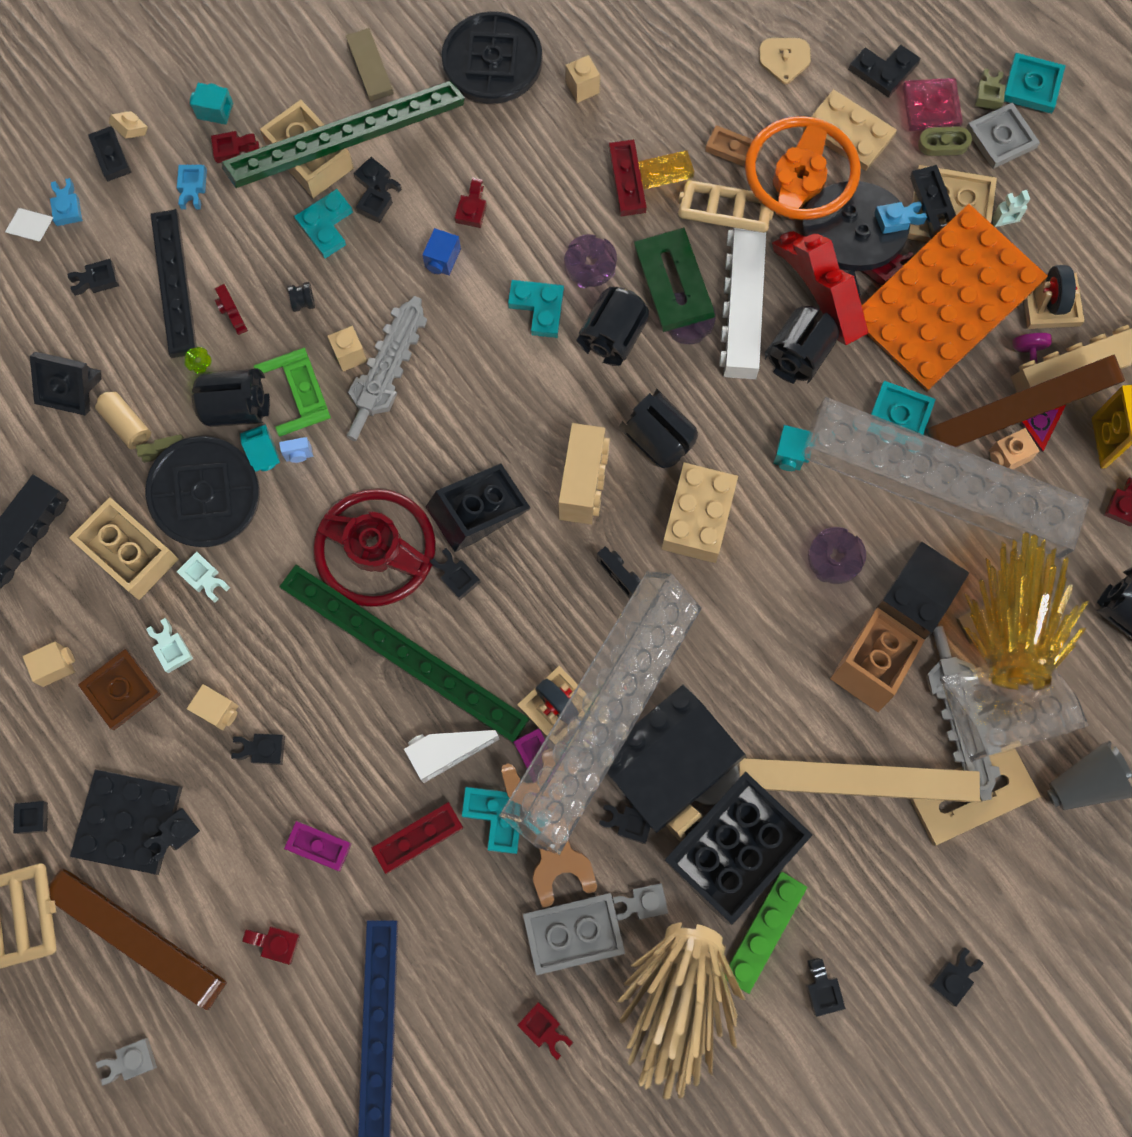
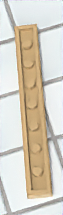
[739,758,980,803]

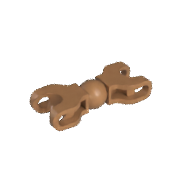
[501,750,597,908]

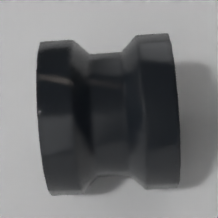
[288,282,315,312]

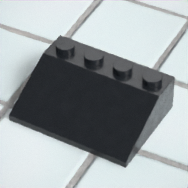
[594,685,746,834]
[664,772,813,925]

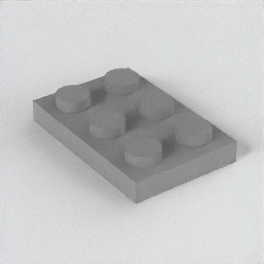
[523,893,625,975]

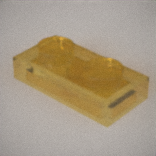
[639,150,694,189]

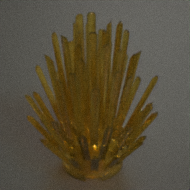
[963,532,1089,691]

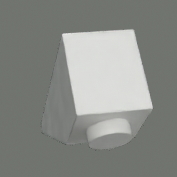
[404,730,500,783]

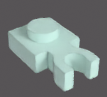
[992,190,1030,227]
[177,552,230,603]
[146,618,194,673]

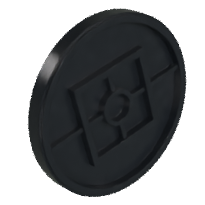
[441,11,543,104]
[802,181,910,271]
[145,436,260,548]

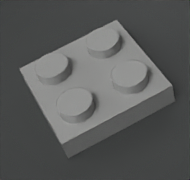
[966,102,1040,169]

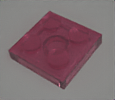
[903,78,963,131]

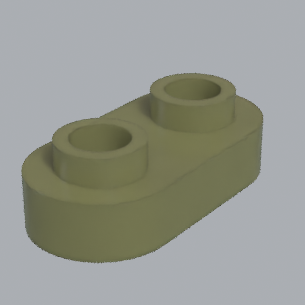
[918,127,972,156]

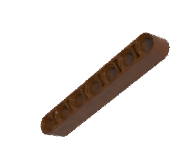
[925,354,1125,455]
[48,868,227,1010]

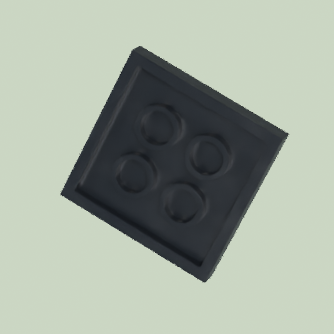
[70,769,182,875]

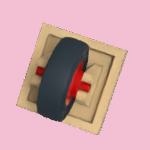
[1023,265,1084,329]
[517,666,599,748]

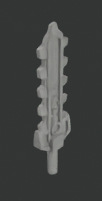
[346,296,427,441]
[926,626,1001,801]

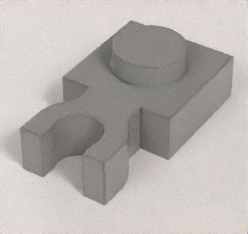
[613,883,668,921]
[96,1038,157,1086]

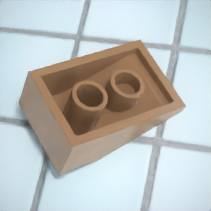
[830,607,925,712]

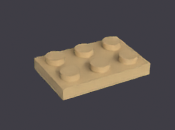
[803,89,897,171]

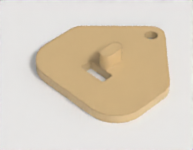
[759,38,811,84]

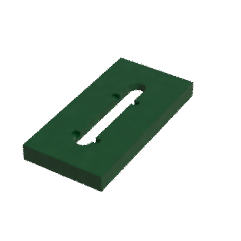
[634,228,715,332]

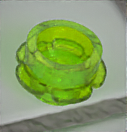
[185,347,212,373]

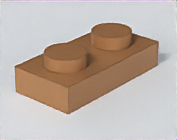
[705,125,763,167]

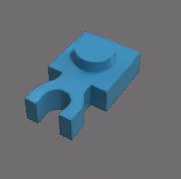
[177,165,207,209]
[50,178,83,226]
[874,202,927,234]

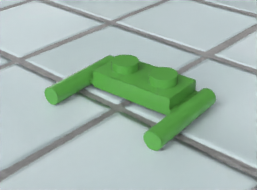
[254,347,331,437]

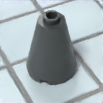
[1047,741,1132,811]

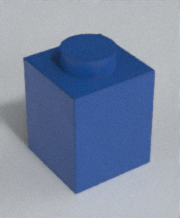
[422,228,461,276]

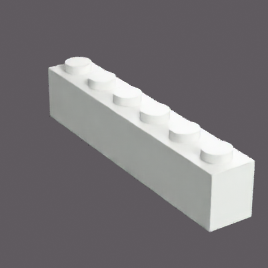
[719,228,766,379]

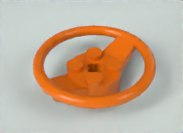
[745,116,861,220]

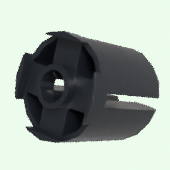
[576,287,649,366]
[765,306,839,384]
[191,368,270,427]
[619,389,698,469]
[1096,567,1132,639]

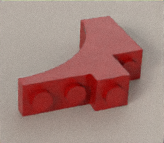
[771,231,869,345]

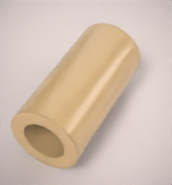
[95,392,151,449]

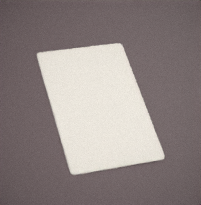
[5,208,53,241]

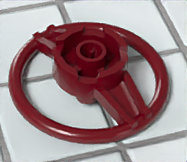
[313,489,436,607]

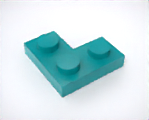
[294,189,353,259]
[508,280,564,338]
[462,787,523,854]

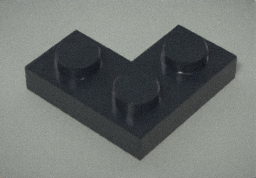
[848,44,921,98]

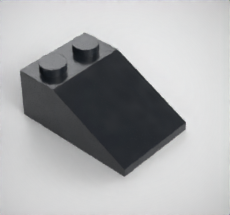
[425,463,531,552]
[876,542,969,640]

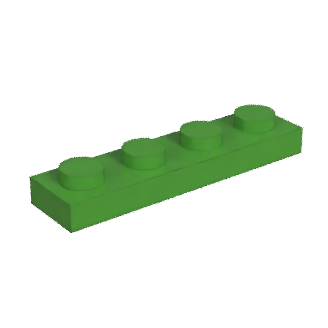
[724,871,808,994]

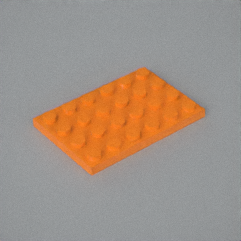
[862,204,1048,392]

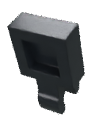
[806,958,846,1017]

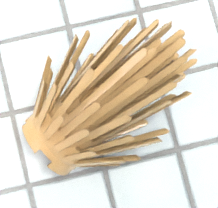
[617,923,745,1100]

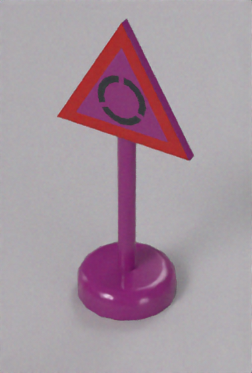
[1012,333,1066,452]

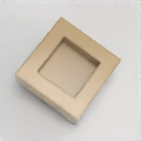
[109,111,148,139]

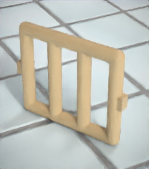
[678,180,774,233]
[0,863,57,969]

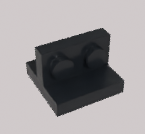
[30,351,102,416]

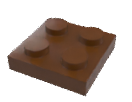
[78,649,161,730]

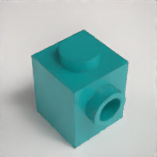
[190,82,234,125]
[240,424,280,472]
[773,425,812,471]

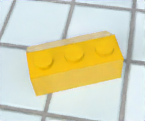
[1092,385,1132,469]

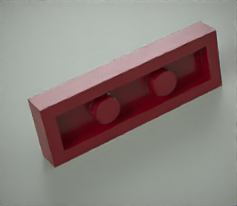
[609,139,647,216]
[371,802,464,875]

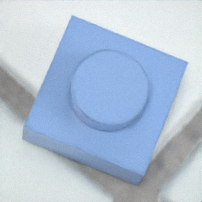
[279,437,313,463]

